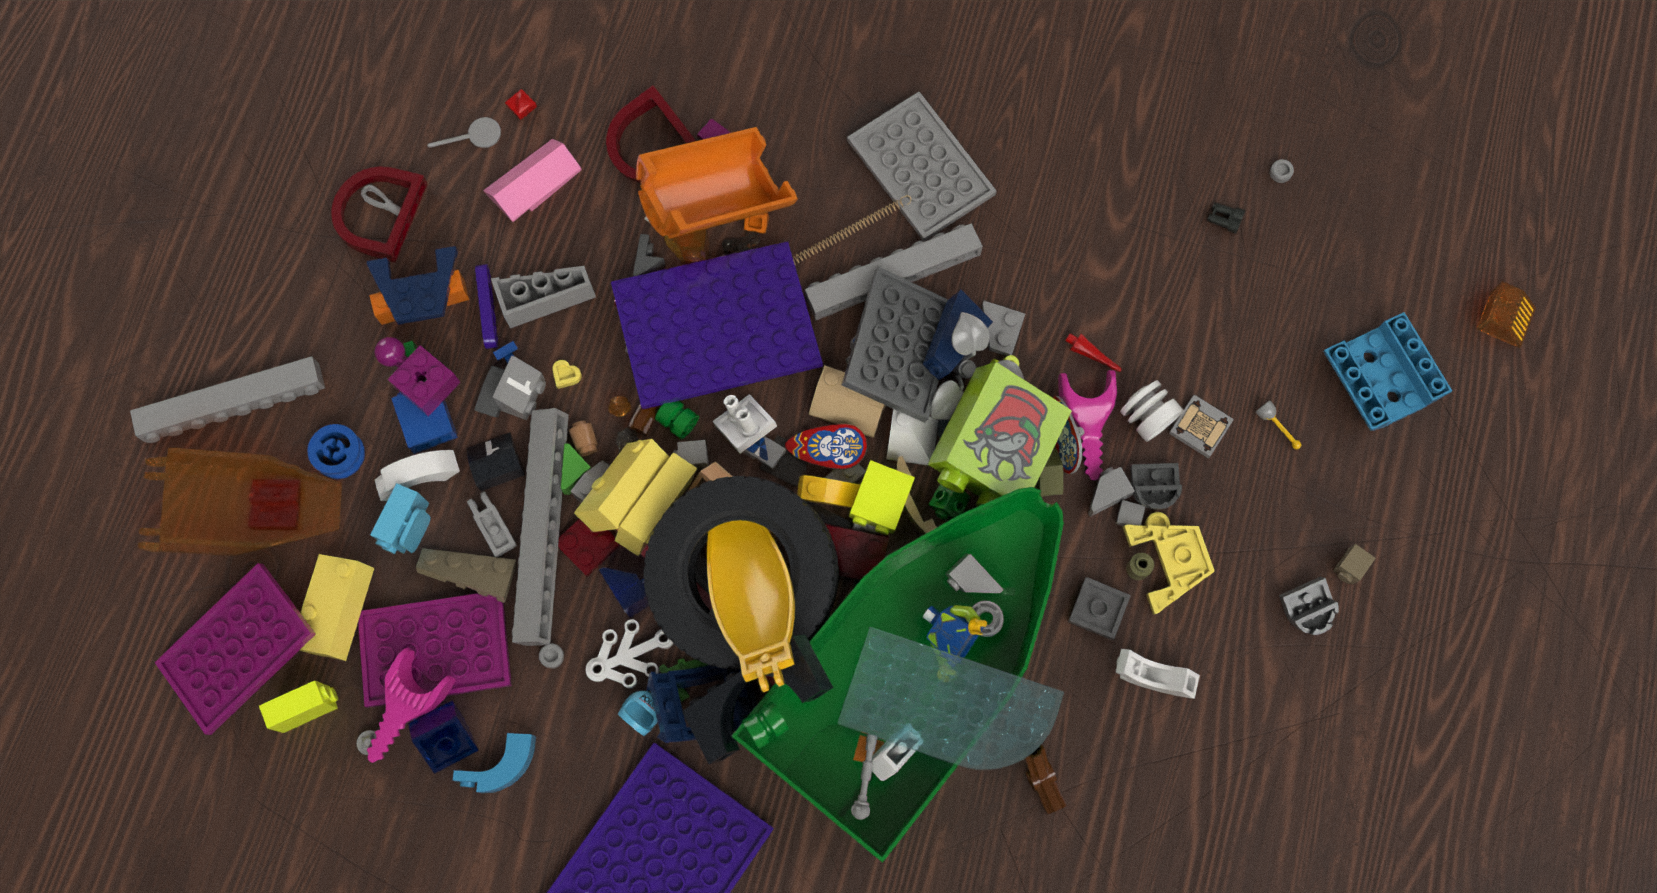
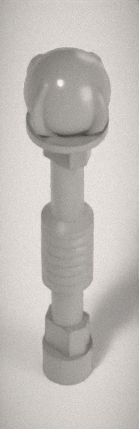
[851,735,877,820]

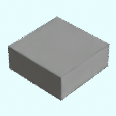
[1116,500,1145,526]

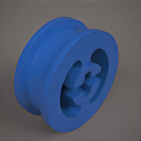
[308,424,365,479]

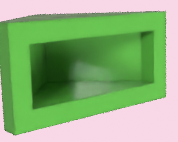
[561,444,591,495]

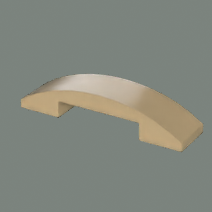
[896,456,937,536]

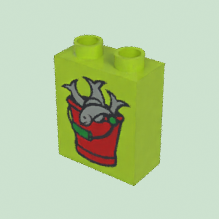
[927,362,1072,507]

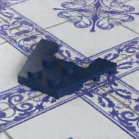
[367,246,458,325]

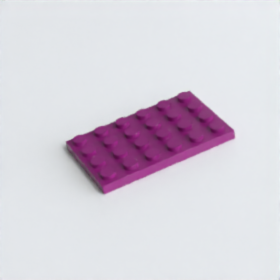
[155,563,316,735]
[358,594,512,708]

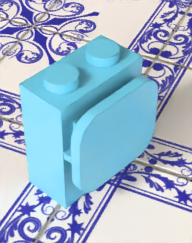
[370,483,430,554]

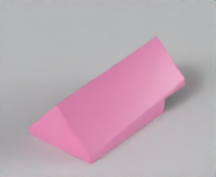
[483,139,582,222]

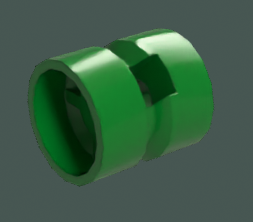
[655,401,699,440]
[742,701,790,749]

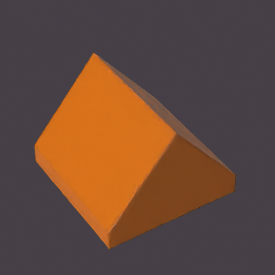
[744,213,769,234]

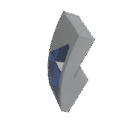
[743,436,786,470]

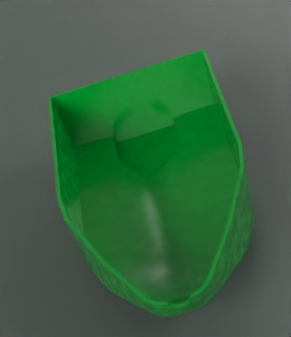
[732,487,1064,863]

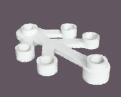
[586,619,673,688]

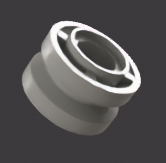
[973,601,1004,637]

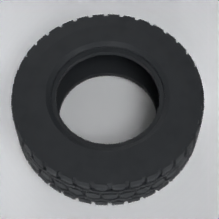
[644,476,839,670]

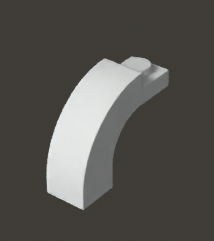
[375,450,460,501]
[1116,649,1200,699]

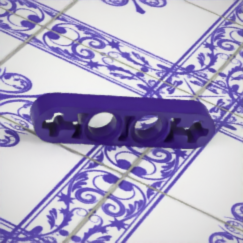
[475,264,498,349]

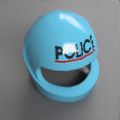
[618,691,658,736]

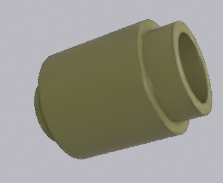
[1126,553,1154,581]

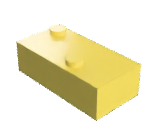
[574,438,670,532]
[615,452,697,557]
[300,554,374,661]

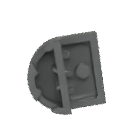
[1130,463,1182,510]
[1279,576,1339,635]

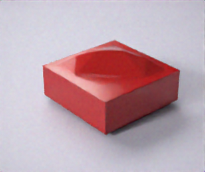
[505,89,537,120]

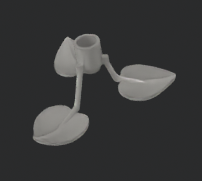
[930,312,1024,420]

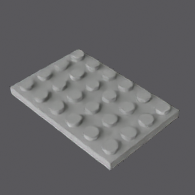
[847,92,997,241]

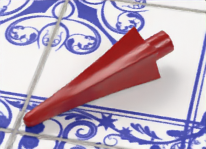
[1065,333,1121,372]

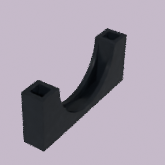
[682,633,833,764]

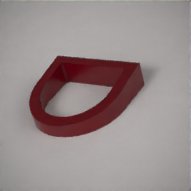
[606,85,696,183]
[331,166,428,263]

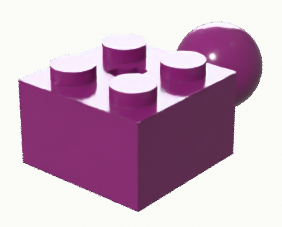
[374,337,460,417]

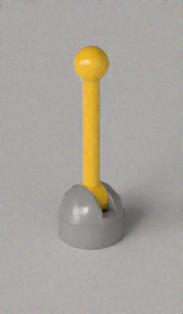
[1256,400,1301,449]

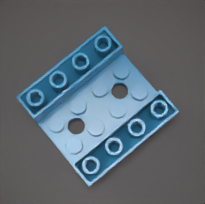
[1323,312,1452,431]

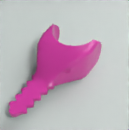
[1058,370,1117,481]
[367,648,456,763]

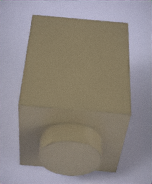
[1333,544,1376,585]

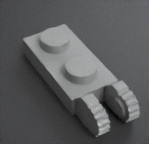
[467,491,517,557]

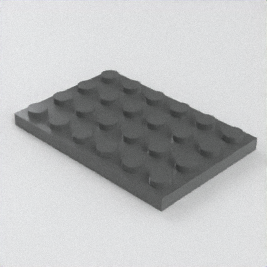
[841,267,948,423]

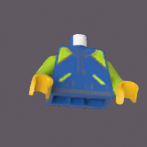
[923,605,987,683]

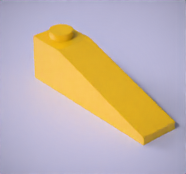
[797,475,861,508]

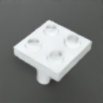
[713,394,777,453]

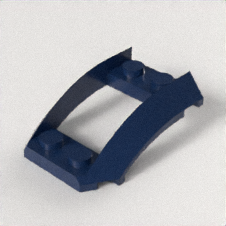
[646,665,757,743]

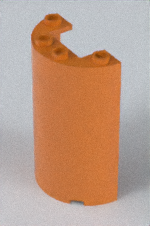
[636,127,798,239]

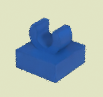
[493,341,518,363]

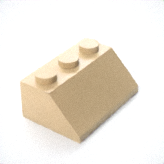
[809,366,886,438]

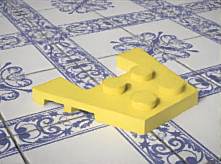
[1123,525,1214,615]

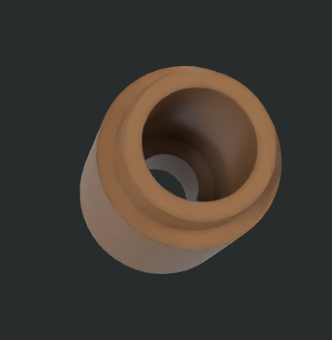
[569,421,598,457]

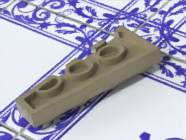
[416,548,516,603]

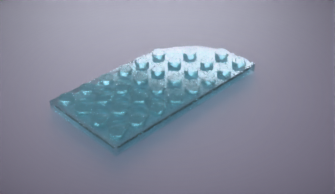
[838,627,1064,770]

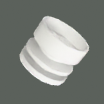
[1120,380,1184,442]

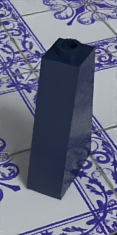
[923,290,993,380]

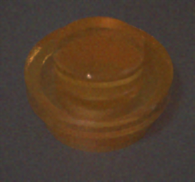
[608,396,631,417]

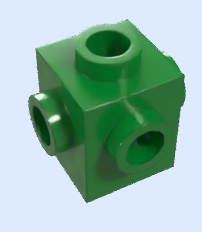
[928,484,971,521]

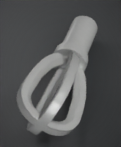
[361,185,401,216]

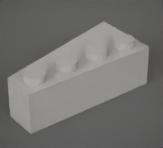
[491,266,596,328]

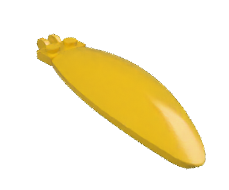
[707,520,795,692]

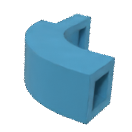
[453,733,536,793]

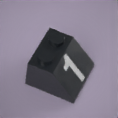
[466,432,525,491]

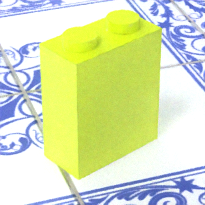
[849,460,915,535]
[259,681,338,733]

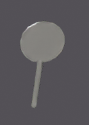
[427,117,501,148]

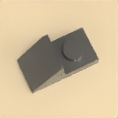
[633,234,666,277]

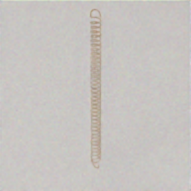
[792,195,911,265]

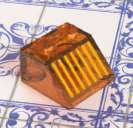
[663,229,710,265]
[1476,281,1536,348]

